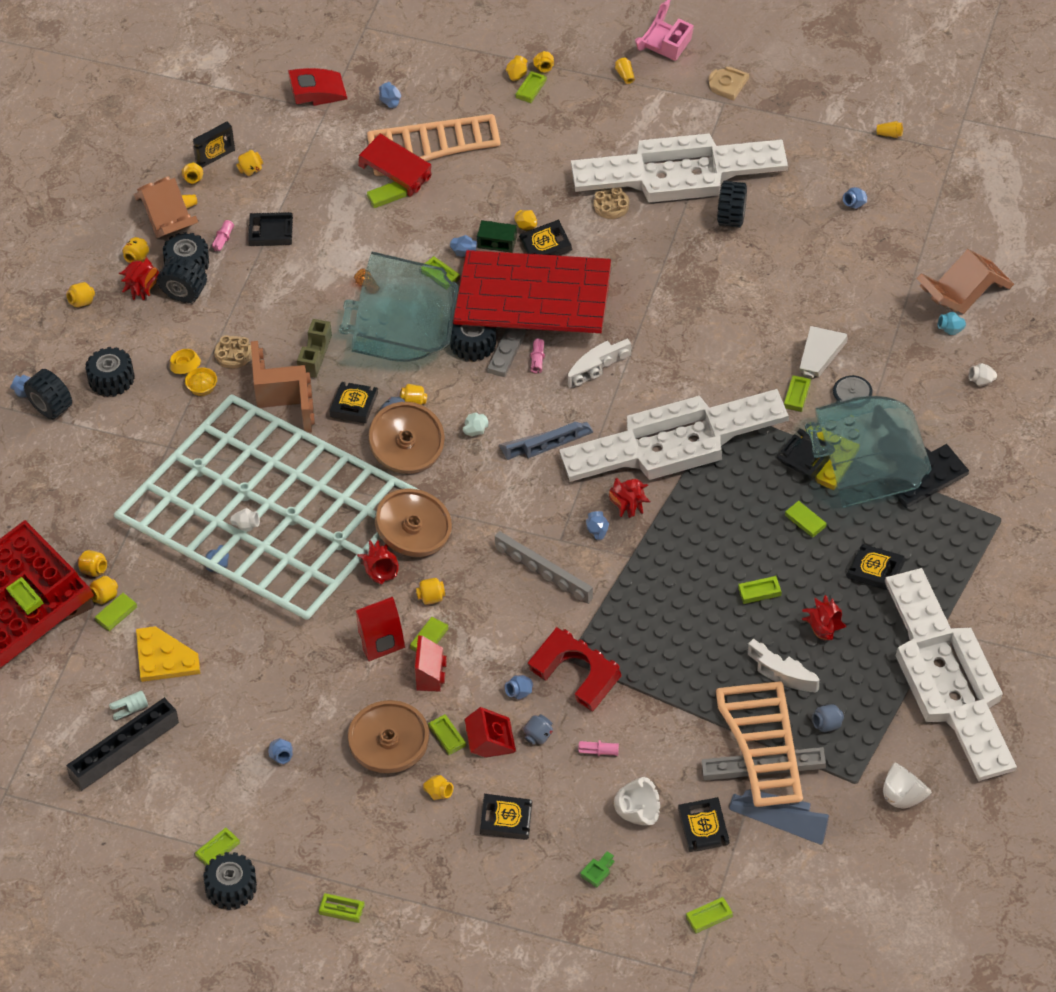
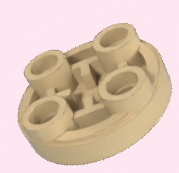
[594,187,629,219]
[215,335,252,369]

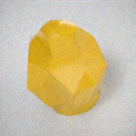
[533,51,554,73]
[506,55,528,81]
[182,162,203,184]
[514,210,537,231]
[423,775,453,800]

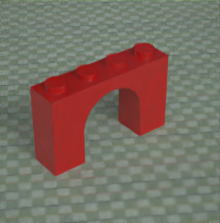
[528,627,622,712]

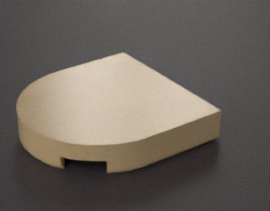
[709,67,749,101]

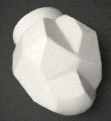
[968,363,997,387]
[230,508,260,532]

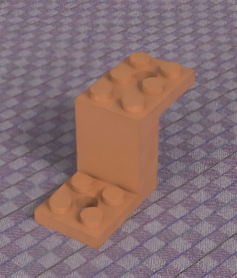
[134,176,198,238]
[916,249,1014,314]
[251,341,315,433]

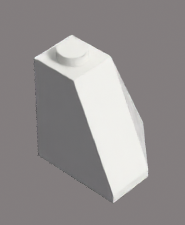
[800,326,848,378]

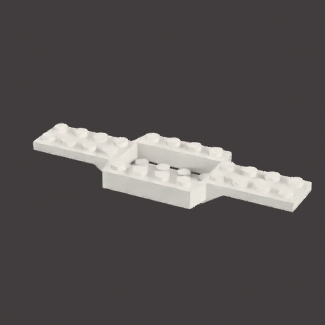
[571,134,788,203]
[559,389,789,482]
[885,568,1017,781]

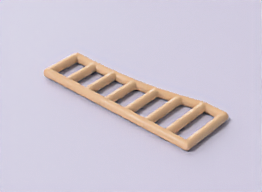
[367,114,501,176]
[716,681,803,807]

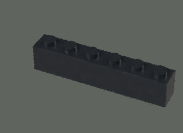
[66,697,179,791]

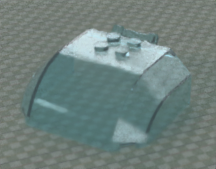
[339,252,459,362]
[805,396,932,507]

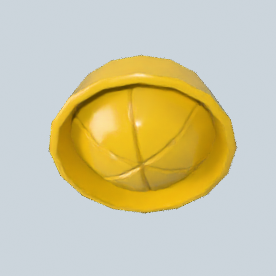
[169,349,201,374]
[185,367,217,396]

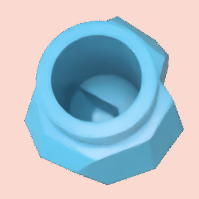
[938,312,966,335]

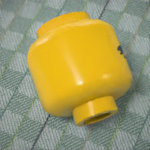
[236,150,264,176]
[122,237,149,263]
[66,282,95,308]
[399,384,427,405]
[78,550,107,577]
[89,576,118,604]
[416,578,445,605]

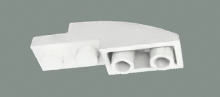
[568,338,631,388]
[748,639,820,693]

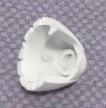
[883,763,932,809]
[613,777,660,826]

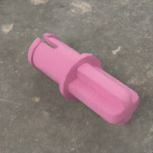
[211,220,234,251]
[530,338,545,374]
[578,740,619,756]

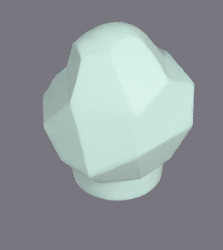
[463,413,489,436]

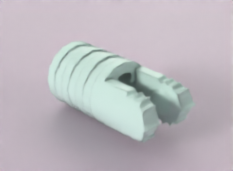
[109,690,148,720]

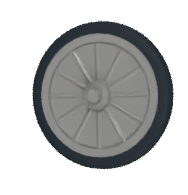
[833,375,873,408]

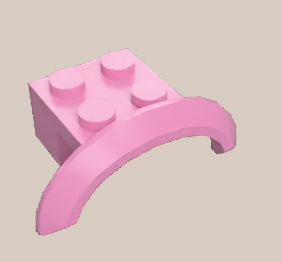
[635,0,694,61]

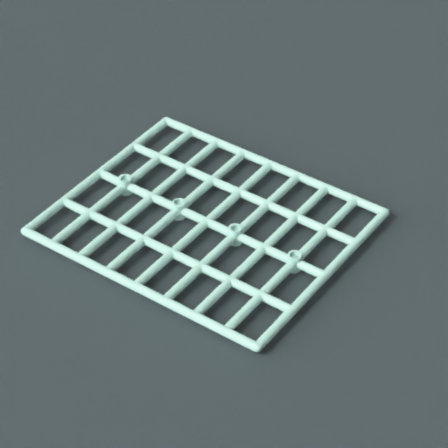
[114,394,419,620]

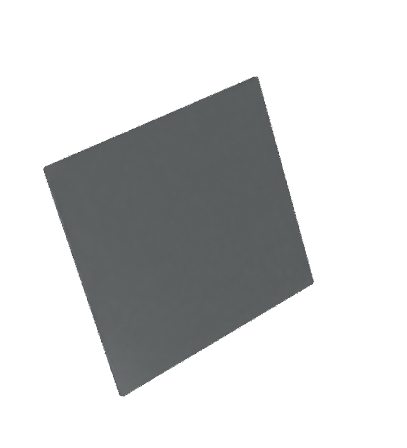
[569,426,1001,784]

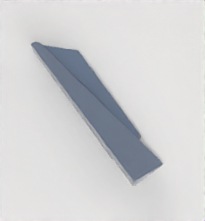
[499,422,593,460]
[729,789,829,845]

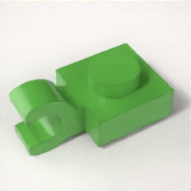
[580,851,614,888]

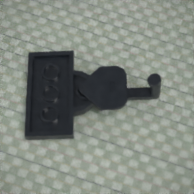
[871,406,969,508]

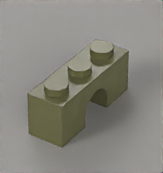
[297,319,332,378]

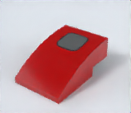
[288,68,347,106]
[356,596,405,661]

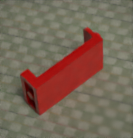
[358,133,432,197]

